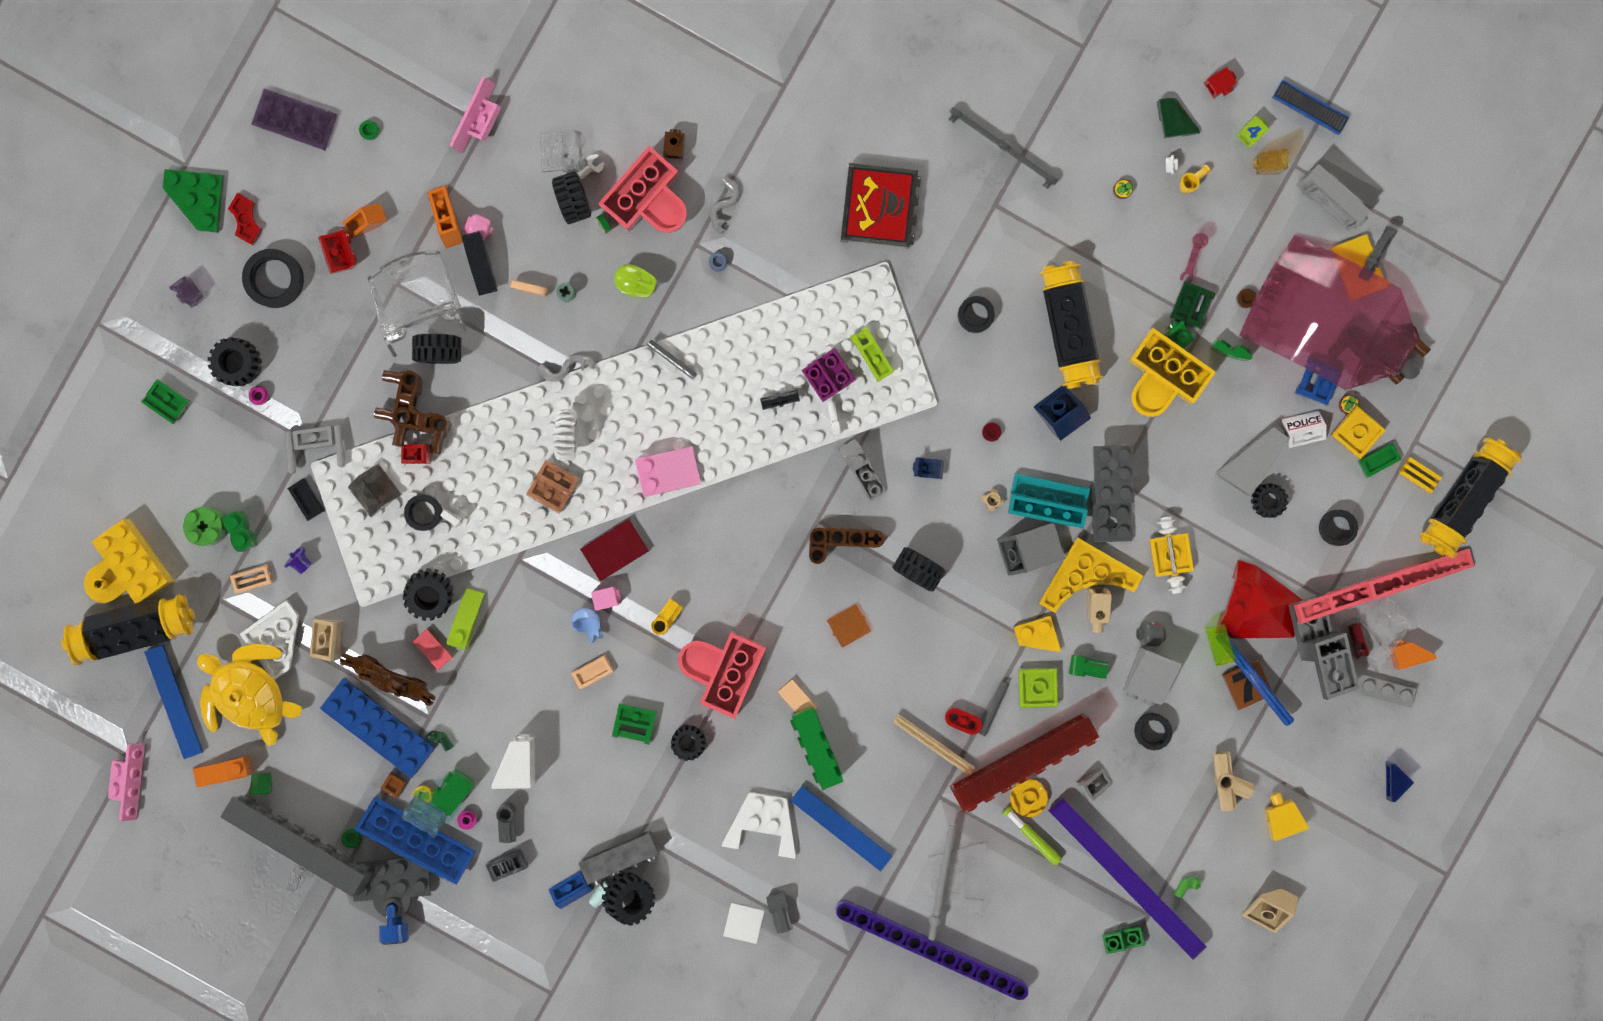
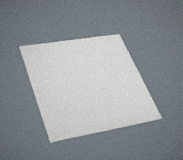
[723,903,764,944]

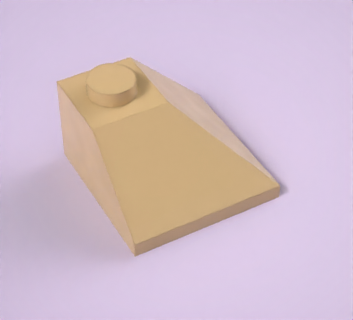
[1242,889,1299,933]

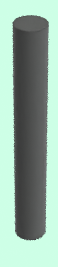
[647,339,697,380]
[979,681,1009,736]

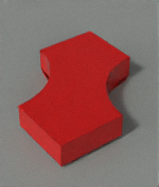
[228,193,262,245]

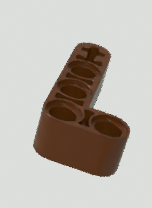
[809,527,885,564]

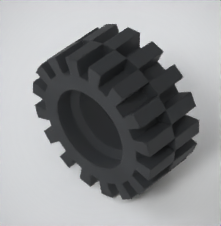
[1251,483,1289,518]
[671,725,706,761]

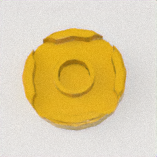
[1010,778,1048,817]

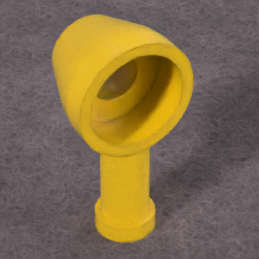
[1179,165,1211,194]

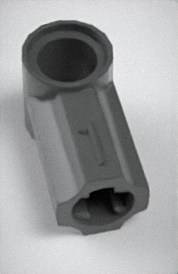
[496,802,516,843]
[766,892,793,933]

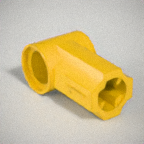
[651,598,683,635]

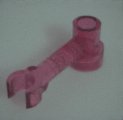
[1180,233,1208,283]

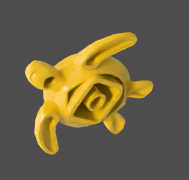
[197,644,302,746]

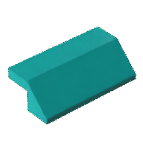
[1008,473,1090,529]

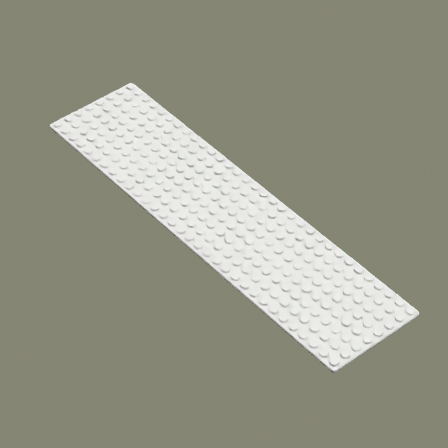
[311,262,937,607]

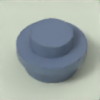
[709,252,728,272]

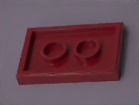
[580,519,649,582]

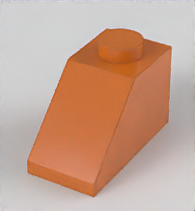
[343,203,387,239]
[1388,639,1437,670]

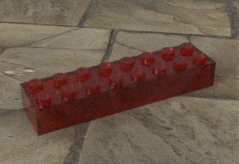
[949,713,1099,812]

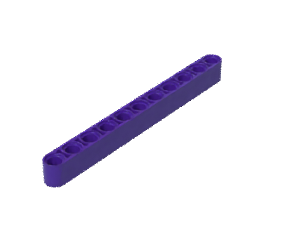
[1048,797,1207,960]
[836,899,1029,1000]

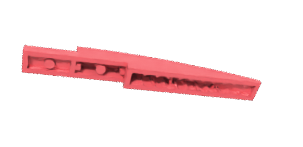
[1294,548,1475,624]

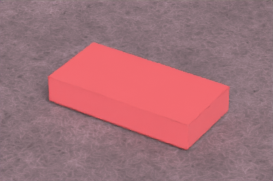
[413,629,453,670]

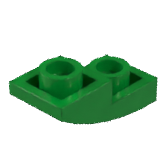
[1210,339,1253,361]
[1102,925,1146,954]

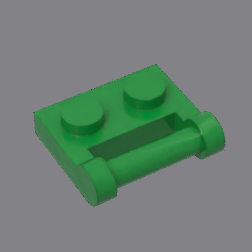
[612,703,657,745]

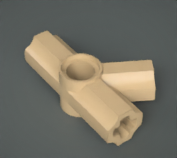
[1212,751,1255,811]

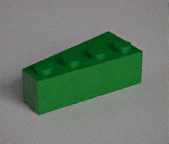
[790,706,844,791]

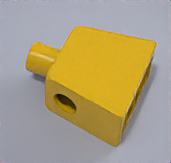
[1265,792,1309,841]

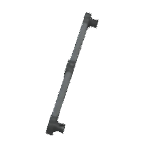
[948,107,1058,189]

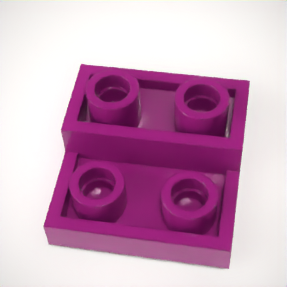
[801,348,856,402]

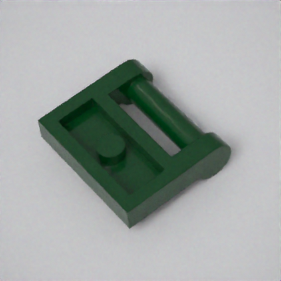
[1170,281,1216,330]

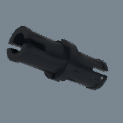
[760,389,800,410]

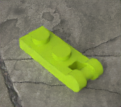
[850,327,894,382]

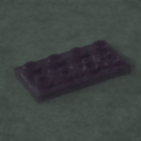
[251,88,338,151]

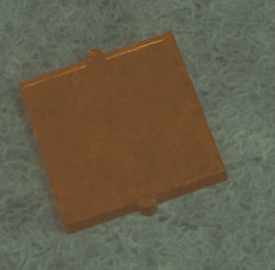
[827,604,871,648]

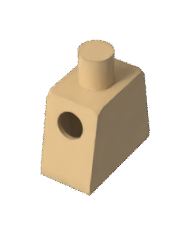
[1087,586,1111,633]

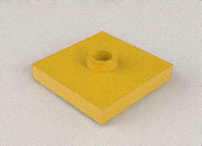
[1330,406,1386,460]

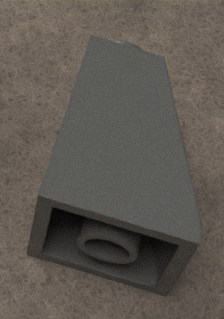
[997,523,1065,576]

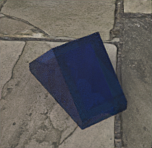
[1385,761,1414,802]

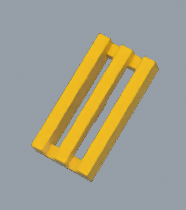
[1398,457,1442,494]

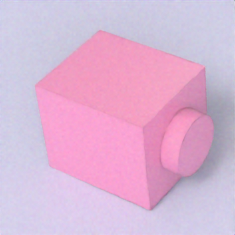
[591,586,621,611]

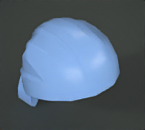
[571,608,603,643]

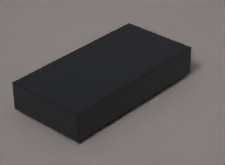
[287,478,325,521]

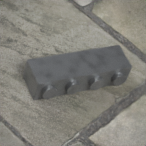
[579,830,659,885]

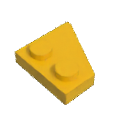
[1013,615,1061,652]

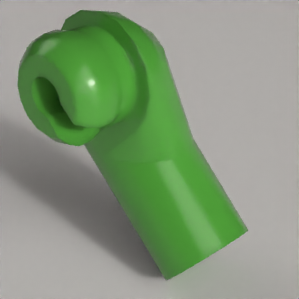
[1174,876,1201,899]

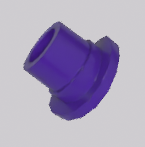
[284,547,312,574]

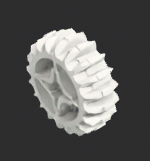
[554,409,578,461]

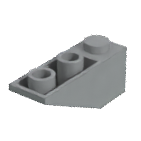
[839,439,886,501]

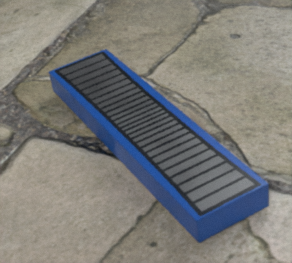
[1272,80,1349,135]

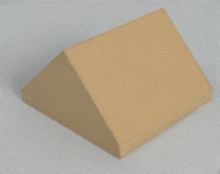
[309,619,343,661]

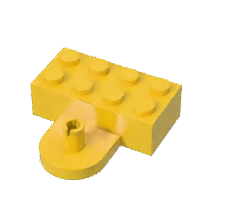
[1127,328,1216,417]
[84,519,174,603]

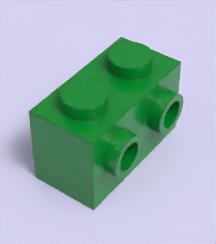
[431,768,474,816]

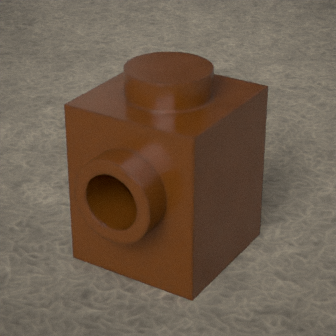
[663,129,685,159]

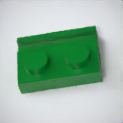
[141,379,190,424]

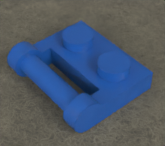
[1295,357,1342,405]

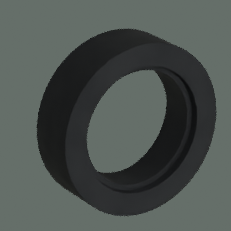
[242,249,304,308]

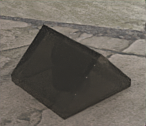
[348,464,402,518]

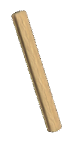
[893,714,975,776]

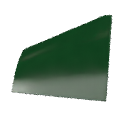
[1157,98,1200,139]

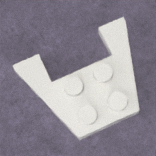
[722,792,796,859]

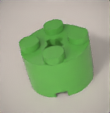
[183,507,227,546]

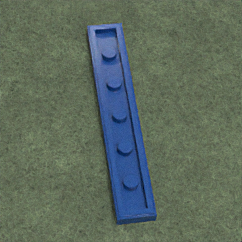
[144,645,204,759]
[790,785,892,872]

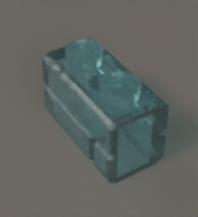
[402,795,448,838]

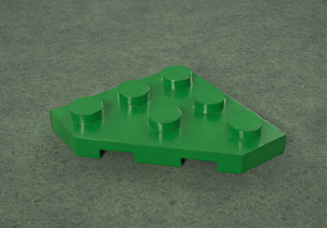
[163,169,224,233]

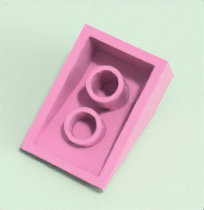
[635,447,701,497]

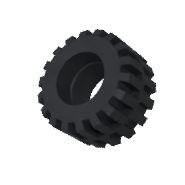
[552,171,591,225]
[412,334,461,364]
[207,337,262,387]
[892,547,946,592]
[403,568,453,621]
[602,872,655,926]

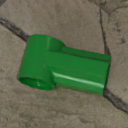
[1068,655,1109,679]

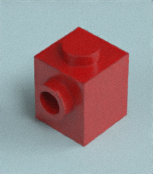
[1204,67,1237,99]

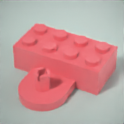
[598,146,687,233]
[678,631,766,719]

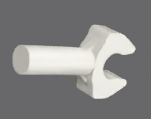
[577,154,605,180]
[827,401,841,438]

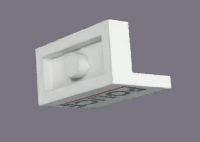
[1281,411,1326,448]

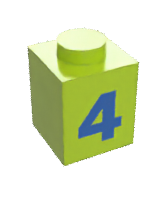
[1236,116,1269,148]

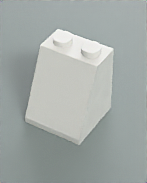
[492,734,536,789]

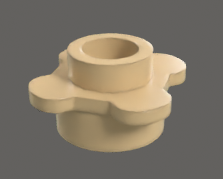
[981,489,1004,512]

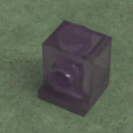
[169,276,204,308]

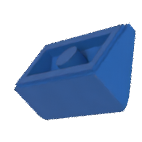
[549,871,593,909]

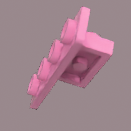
[450,77,502,153]
[108,743,145,821]

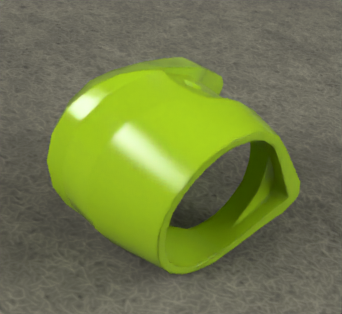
[614,264,657,298]

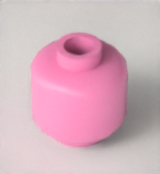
[463,214,493,240]

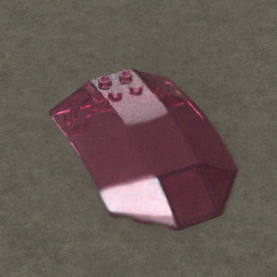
[1239,235,1418,391]

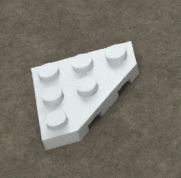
[240,600,299,680]

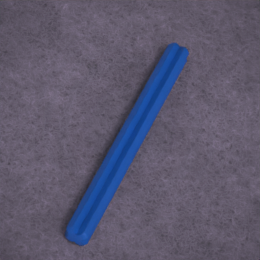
[1215,631,1294,726]

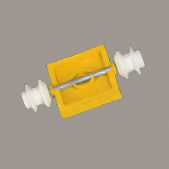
[1149,516,1194,594]

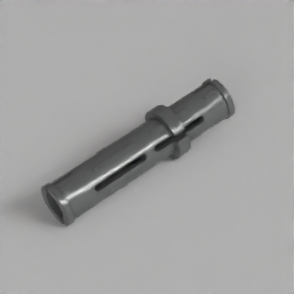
[1358,226,1398,282]

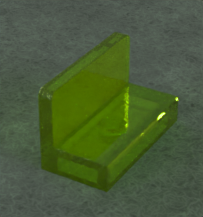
[1204,624,1235,666]

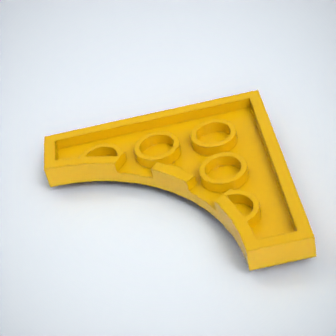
[1038,537,1143,613]

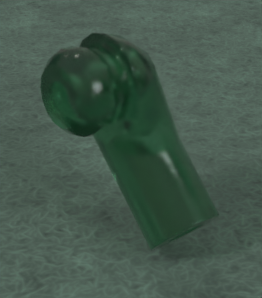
[426,730,454,752]

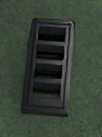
[485,849,528,882]

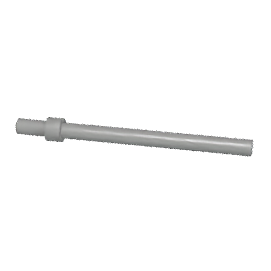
[928,825,956,941]

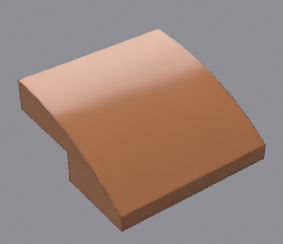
[526,460,579,514]

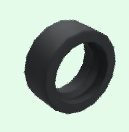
[957,296,995,333]
[404,494,443,531]
[1319,510,1359,546]
[1134,713,1173,751]

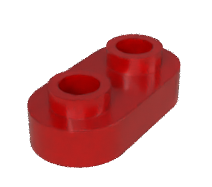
[945,707,982,735]

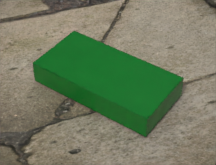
[1358,443,1402,478]

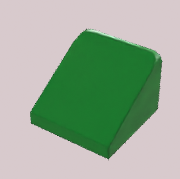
[250,773,272,795]

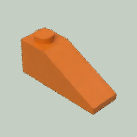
[427,186,463,249]
[193,755,254,787]

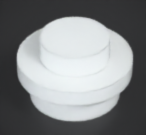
[1166,155,1178,175]

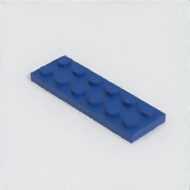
[320,678,435,778]
[355,797,476,886]

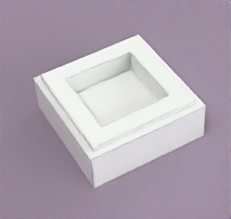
[440,510,462,527]

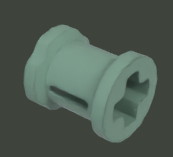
[556,283,576,302]

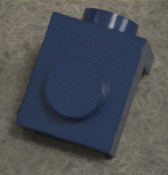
[913,457,944,479]

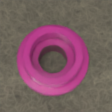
[249,386,269,405]
[457,810,477,830]

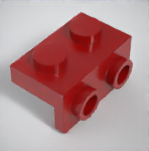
[318,228,357,274]

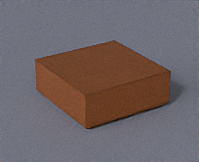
[380,772,408,799]

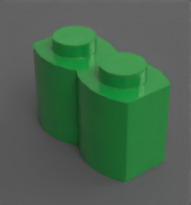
[223,511,257,552]

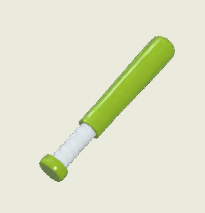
[1002,805,1062,866]

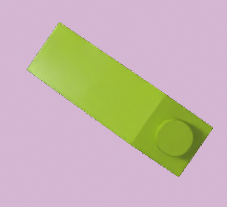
[447,588,485,650]

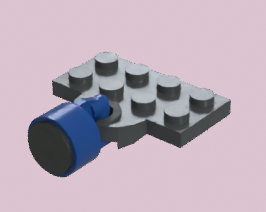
[353,858,431,945]

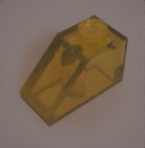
[1253,149,1288,175]

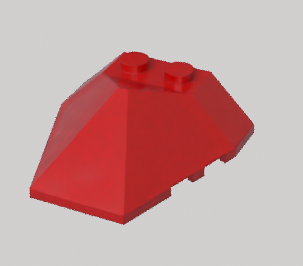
[1215,560,1303,638]

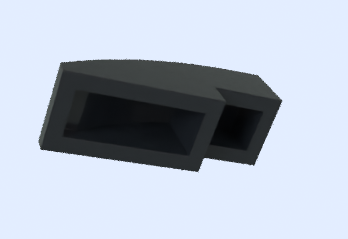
[461,231,498,296]

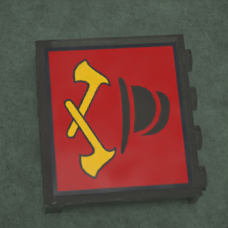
[840,163,921,250]

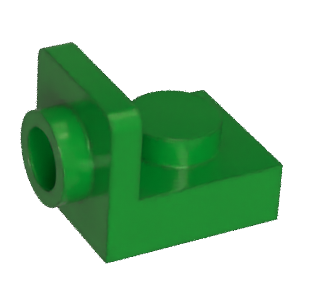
[1165,320,1195,349]

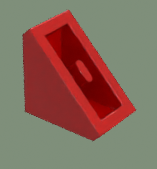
[401,444,432,464]

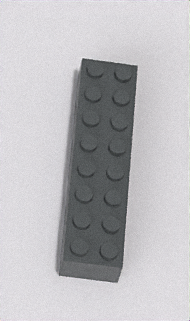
[220,795,373,897]

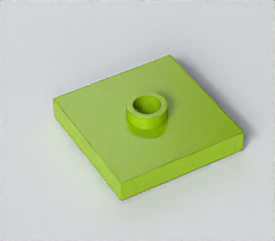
[1018,668,1058,708]

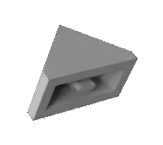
[1077,768,1112,802]

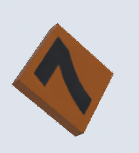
[1222,659,1272,710]

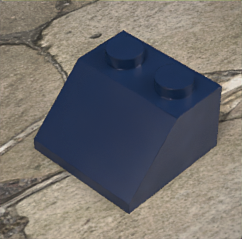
[1034,386,1091,441]

